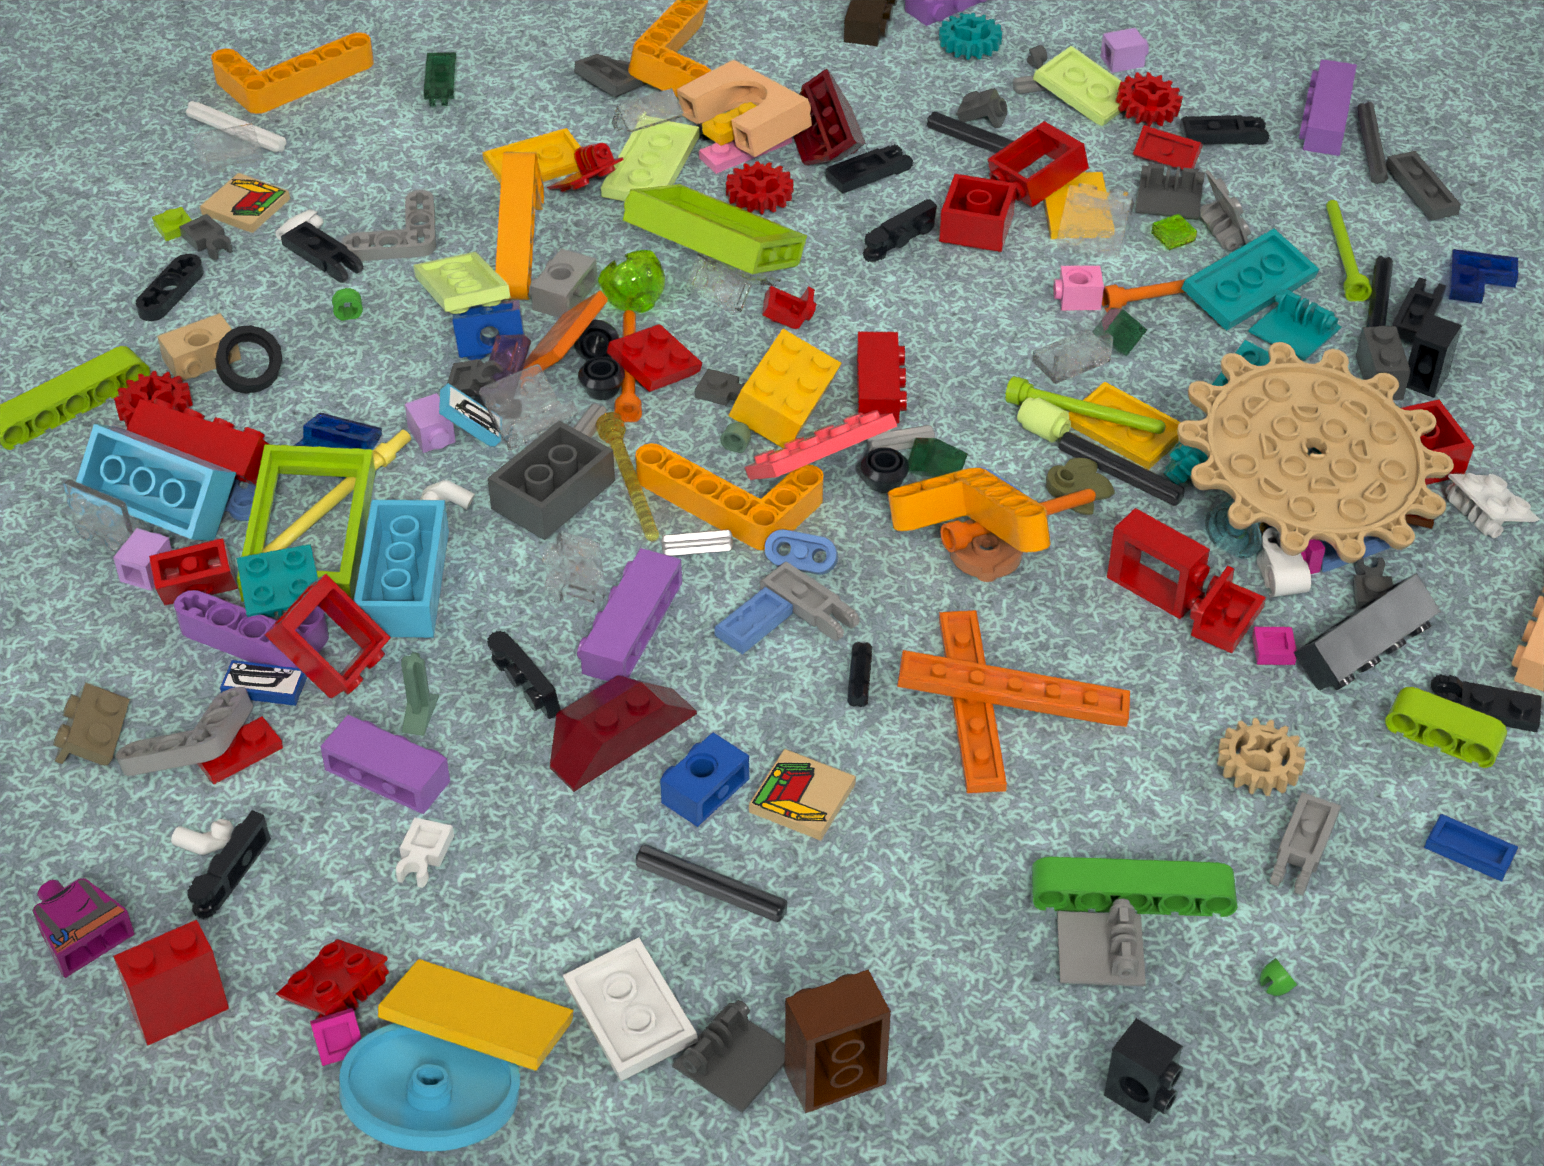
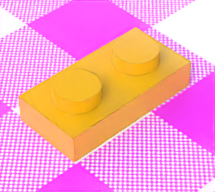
[702,101,757,146]

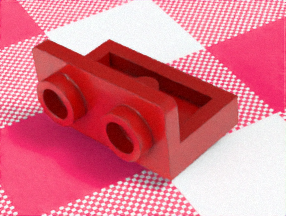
[1190,566,1266,653]

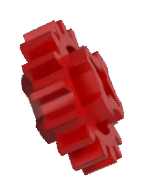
[1115,72,1183,127]
[726,161,793,214]
[114,371,193,428]

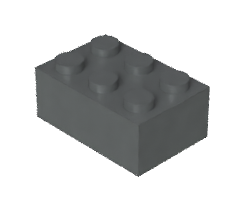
[488,420,615,540]

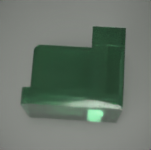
[1091,307,1147,356]
[908,437,968,477]

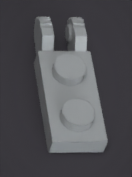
[760,562,860,642]
[1270,792,1341,896]

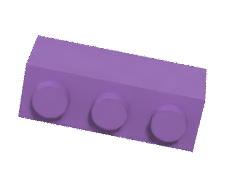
[320,715,450,814]

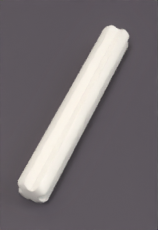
[186,101,287,152]

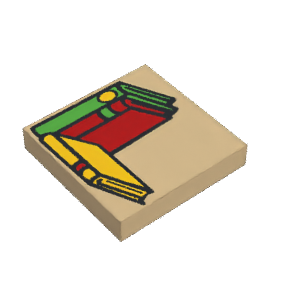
[200,173,290,233]
[749,749,856,841]

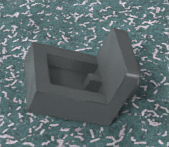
[956,88,1008,128]

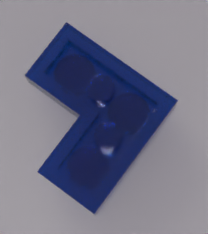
[1449,249,1518,304]

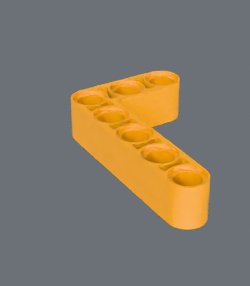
[628,0,712,97]
[211,32,374,114]
[495,152,544,300]
[635,443,824,550]
[888,468,1051,552]

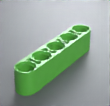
[1031,856,1238,917]

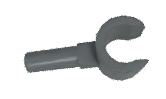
[1027,45,1047,69]

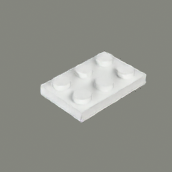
[563,937,698,1082]

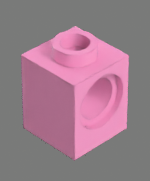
[1053,266,1104,311]

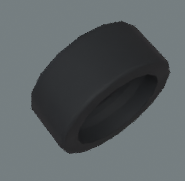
[215,325,282,394]

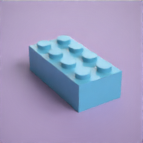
[73,424,236,541]
[354,500,449,638]

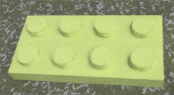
[601,116,699,201]
[413,252,511,314]

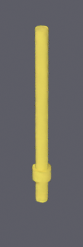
[263,430,411,553]

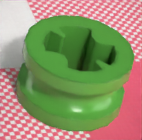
[332,288,363,321]

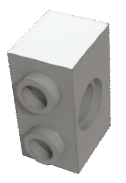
[529,248,598,318]

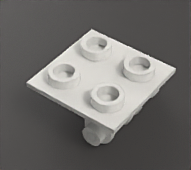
[1446,473,1540,538]

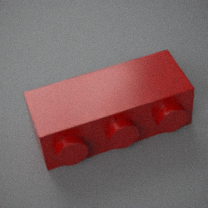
[857,331,907,423]

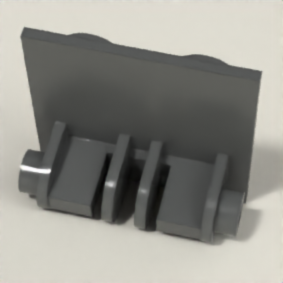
[1136,163,1205,220]
[672,1000,785,1113]

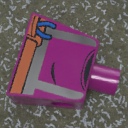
[32,878,135,978]

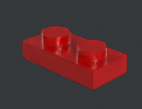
[1133,125,1203,171]
[197,716,283,785]

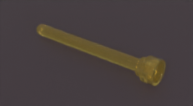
[595,412,659,542]

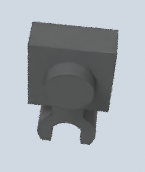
[179,214,233,260]
[447,359,504,396]
[695,369,745,406]
[1353,557,1393,610]

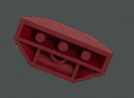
[793,69,866,166]
[550,675,697,792]

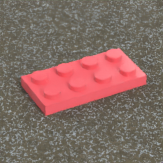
[744,410,897,480]

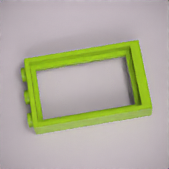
[623,184,807,274]
[237,444,375,602]

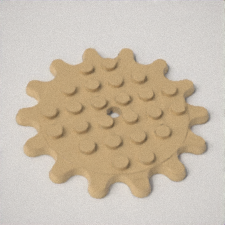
[1177,342,1454,563]

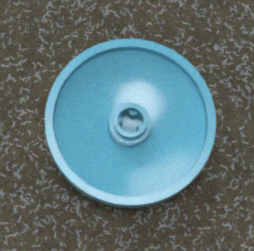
[339,1023,520,1151]

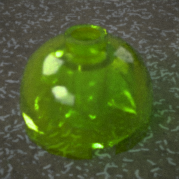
[598,250,665,313]

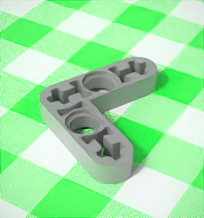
[341,190,436,261]
[115,687,253,776]

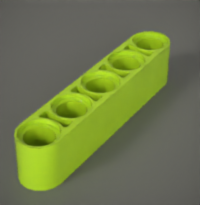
[0,346,150,450]

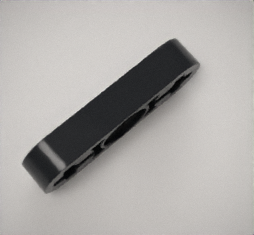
[135,254,204,321]

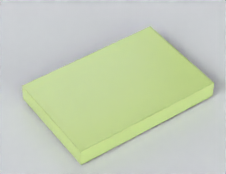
[1033,46,1122,126]

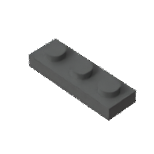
[1386,151,1461,221]

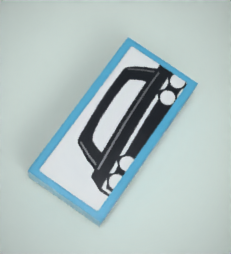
[439,383,501,446]

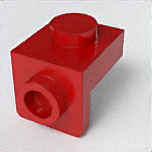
[762,286,817,329]

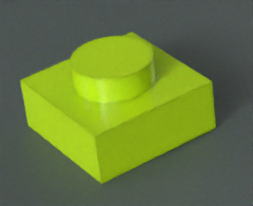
[152,206,192,242]

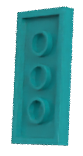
[1181,228,1319,331]

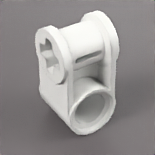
[1256,527,1311,597]

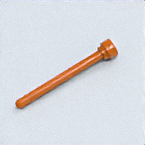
[1102,279,1185,312]
[614,310,642,422]
[940,489,1096,552]

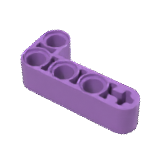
[174,590,329,668]

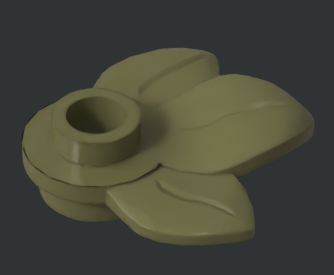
[1046,458,1115,515]

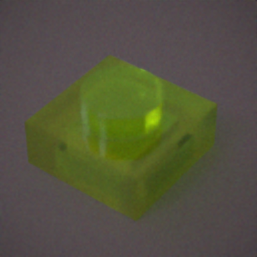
[1151,214,1197,250]

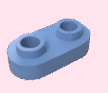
[765,529,838,575]

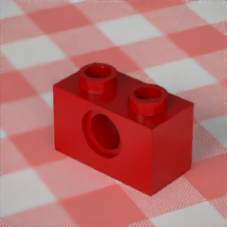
[149,538,238,606]

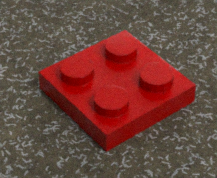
[607,324,702,392]

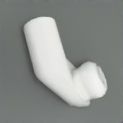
[276,209,323,240]
[420,480,475,510]
[171,819,233,855]

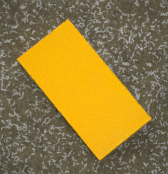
[378,959,574,1071]

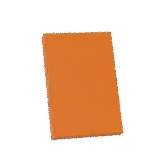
[514,290,608,381]

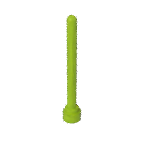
[1326,200,1372,302]
[1005,376,1166,434]

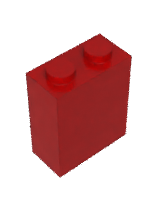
[113,919,229,1046]

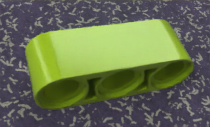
[1385,687,1507,768]

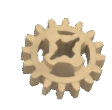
[1217,718,1306,796]

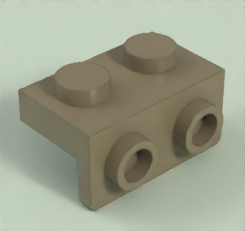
[53,682,130,765]

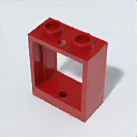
[987,121,1089,207]
[1107,508,1210,619]
[264,574,391,698]

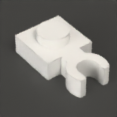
[396,817,454,888]

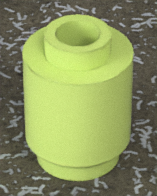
[1017,397,1071,443]

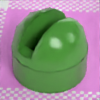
[1260,958,1297,996]

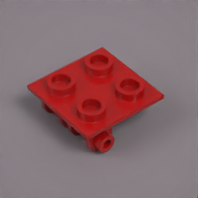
[547,143,624,192]
[276,939,389,1019]

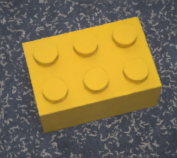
[728,328,842,448]

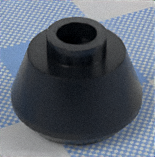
[574,320,619,361]
[578,357,625,400]
[861,447,909,493]

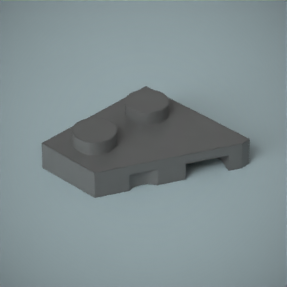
[574,54,647,97]

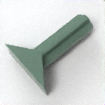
[401,652,440,736]

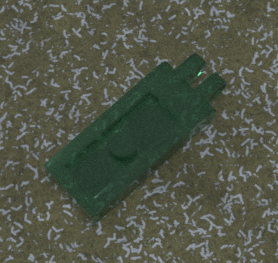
[424,52,457,106]

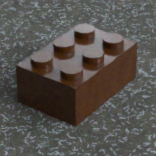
[785,969,891,1114]

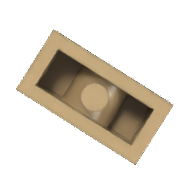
[157,313,241,381]

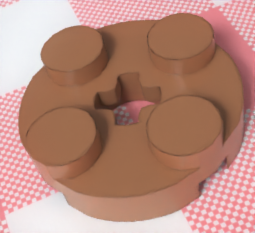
[950,519,1023,582]

